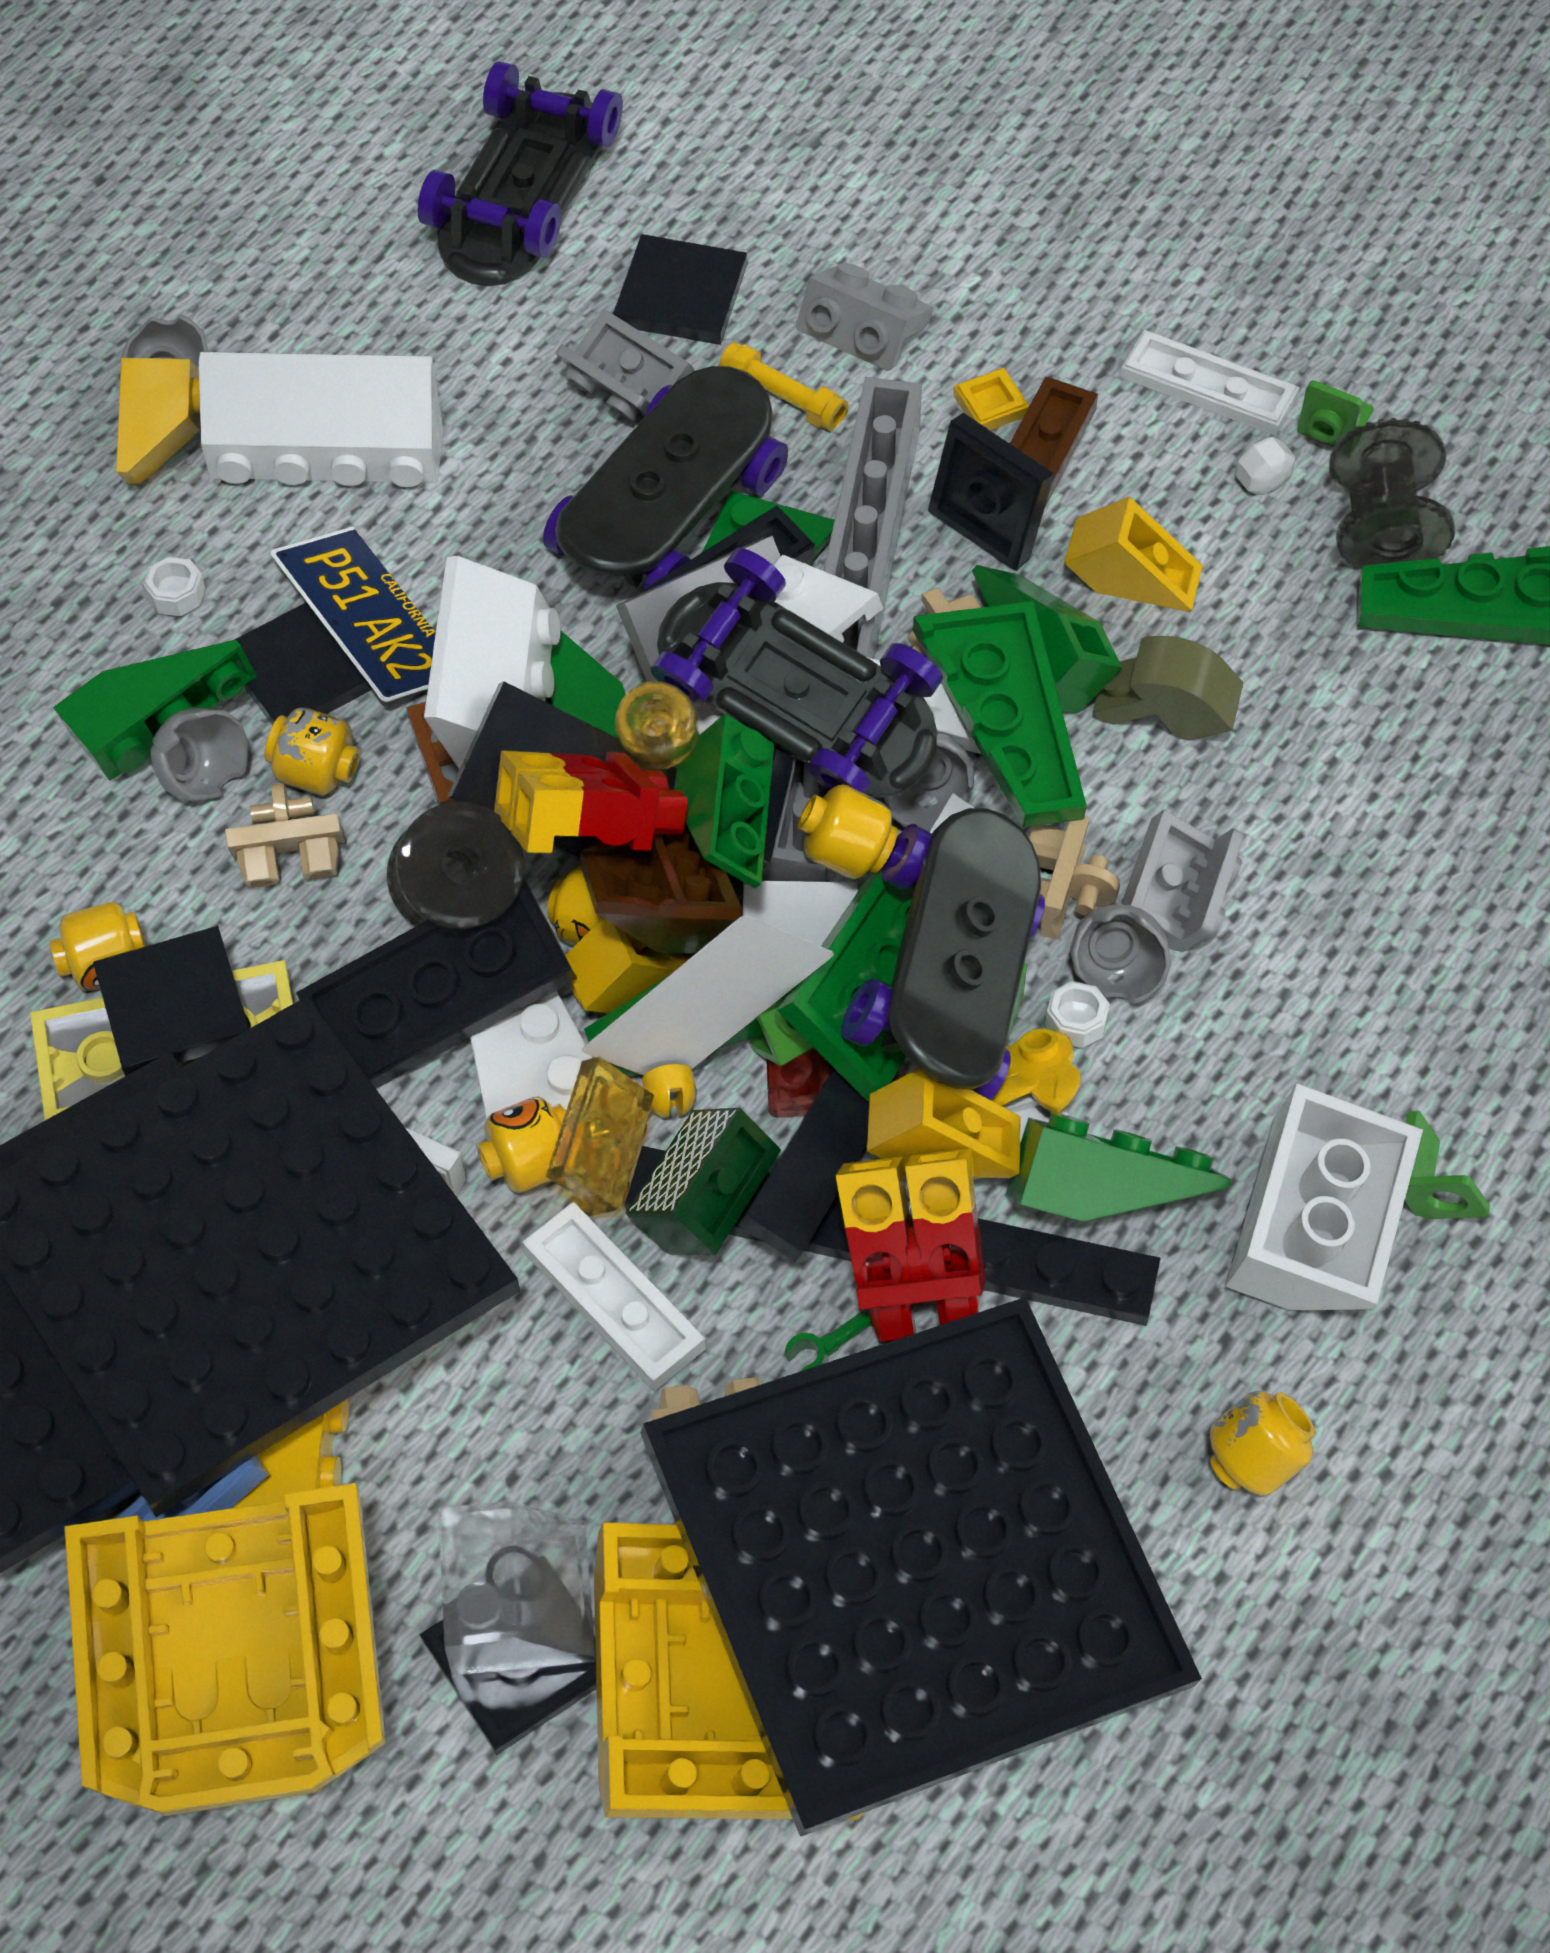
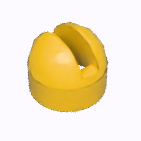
[642,1064,696,1118]

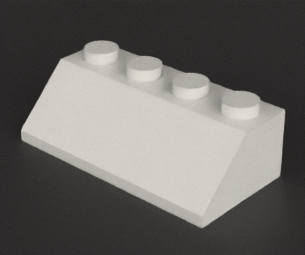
[199,352,443,487]

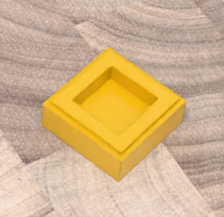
[953,367,1029,430]

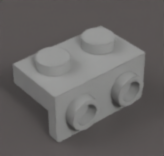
[796,263,934,371]
[555,309,696,423]
[1121,809,1244,952]

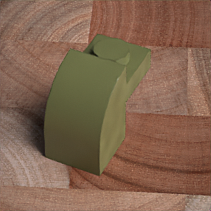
[1093,636,1244,741]

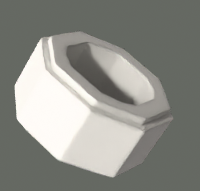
[1236,437,1296,494]
[143,557,206,617]
[1045,981,1110,1048]

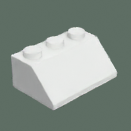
[424,556,560,770]
[1225,1084,1423,1310]

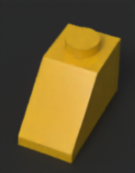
[116,358,200,484]
[1064,496,1203,612]
[566,918,688,1014]
[867,1069,1021,1178]

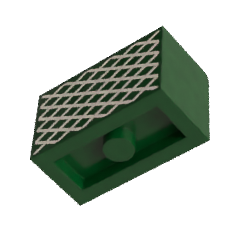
[625,1107,781,1255]

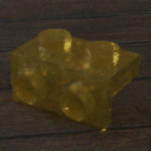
[546,1056,654,1217]

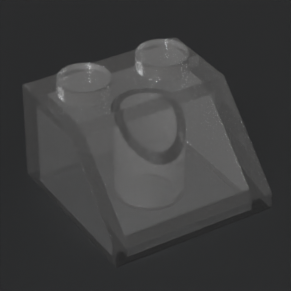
[438,1501,596,1676]

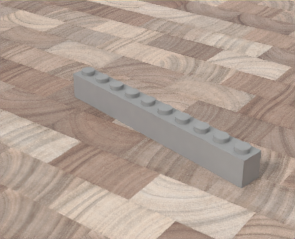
[763,376,922,882]

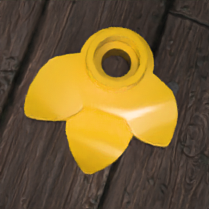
[991,1028,1081,1113]

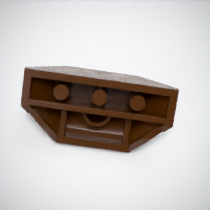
[580,822,741,960]

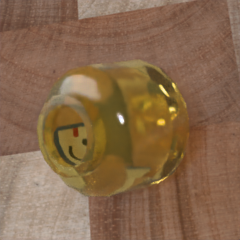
[615,682,699,769]

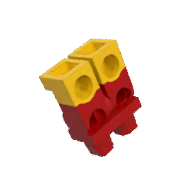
[494,751,688,853]
[835,1148,986,1342]

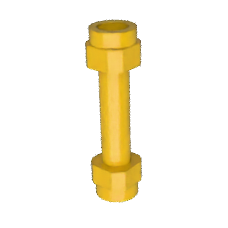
[719,342,849,432]

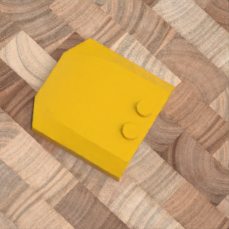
[65,1483,386,1816]
[594,1522,865,1820]

